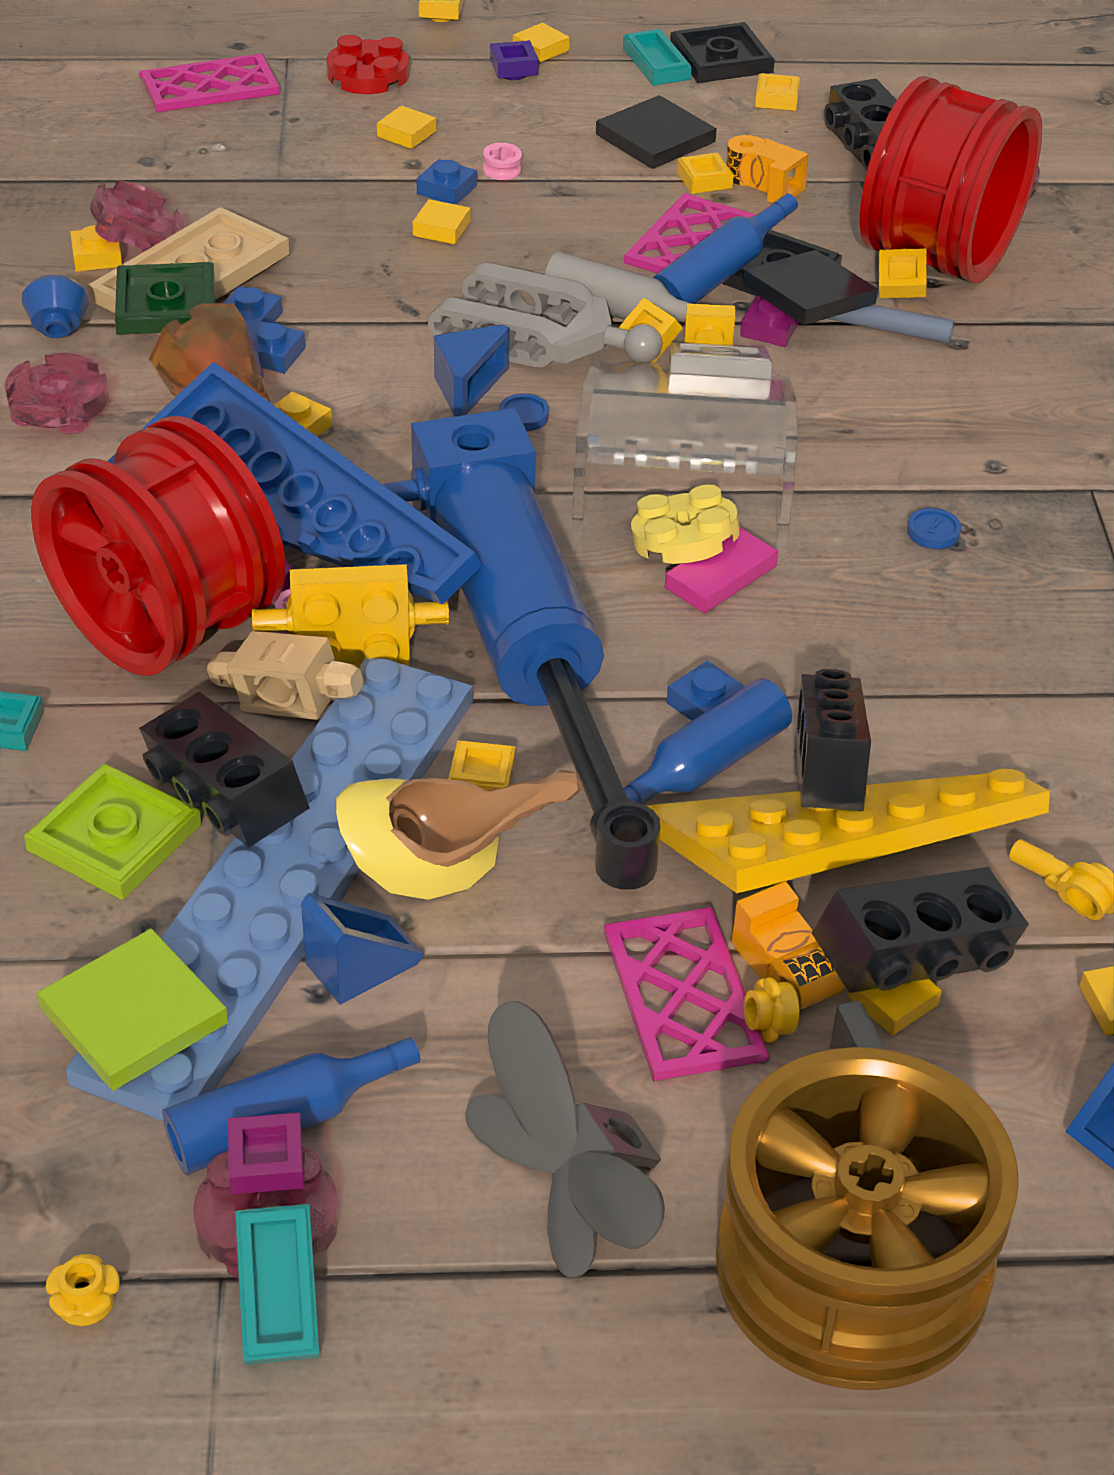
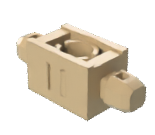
[207,631,363,720]

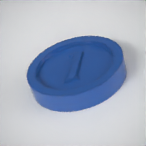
[499,394,549,431]
[907,508,961,549]

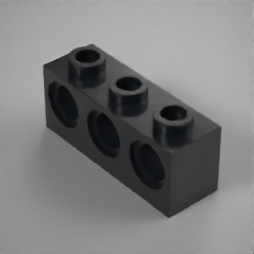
[824,78,897,171]
[795,669,871,811]
[139,692,310,848]
[812,867,1029,993]

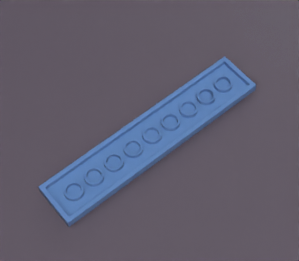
[65,658,473,1121]

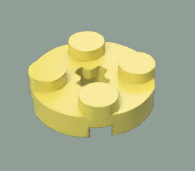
[631,484,740,564]

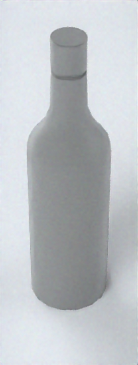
[544,252,692,322]

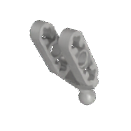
[428,263,663,368]

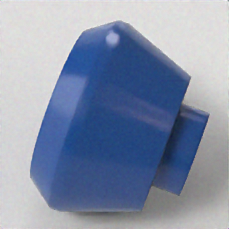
[21,275,89,338]

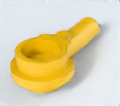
[1009,839,1114,920]

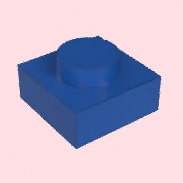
[416,159,477,205]
[667,660,745,721]

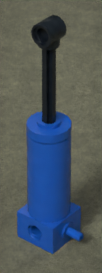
[382,407,661,890]

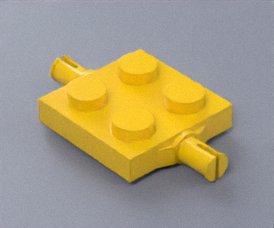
[252,564,449,668]

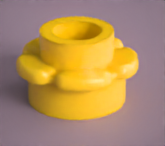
[743,977,799,1043]
[46,1254,120,1326]

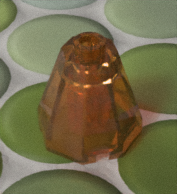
[149,304,271,403]

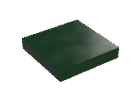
[115,262,216,335]

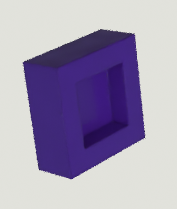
[490,40,539,80]

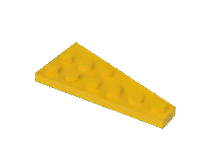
[646,769,1050,893]

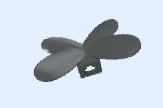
[466,1001,665,1278]

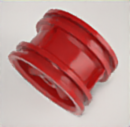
[859,76,1042,284]
[31,416,285,676]

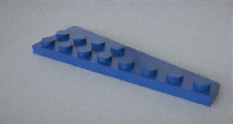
[107,361,482,605]

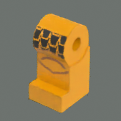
[727,135,809,203]
[731,881,845,1011]

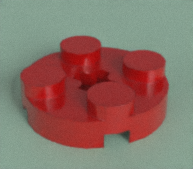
[326,35,409,94]

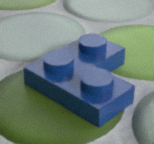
[195,286,305,374]

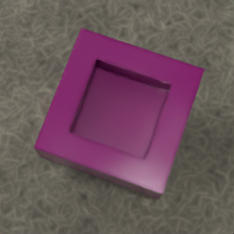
[740,296,799,347]
[228,1113,304,1194]

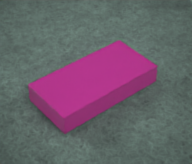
[665,527,779,614]

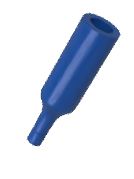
[652,193,798,304]
[623,678,792,804]
[162,1037,421,1175]

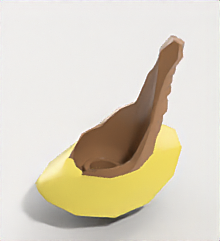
[336,769,583,900]

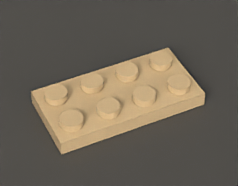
[88,207,289,335]

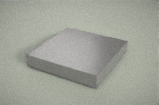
[669,342,772,379]

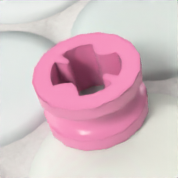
[483,142,522,180]

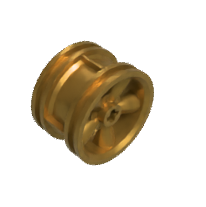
[716,1047,1019,1390]

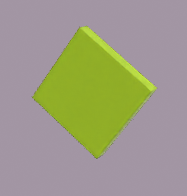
[24,763,201,900]
[36,928,228,1092]

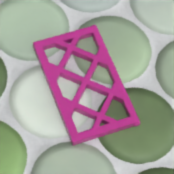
[139,53,280,112]
[624,193,756,273]
[604,907,769,1081]

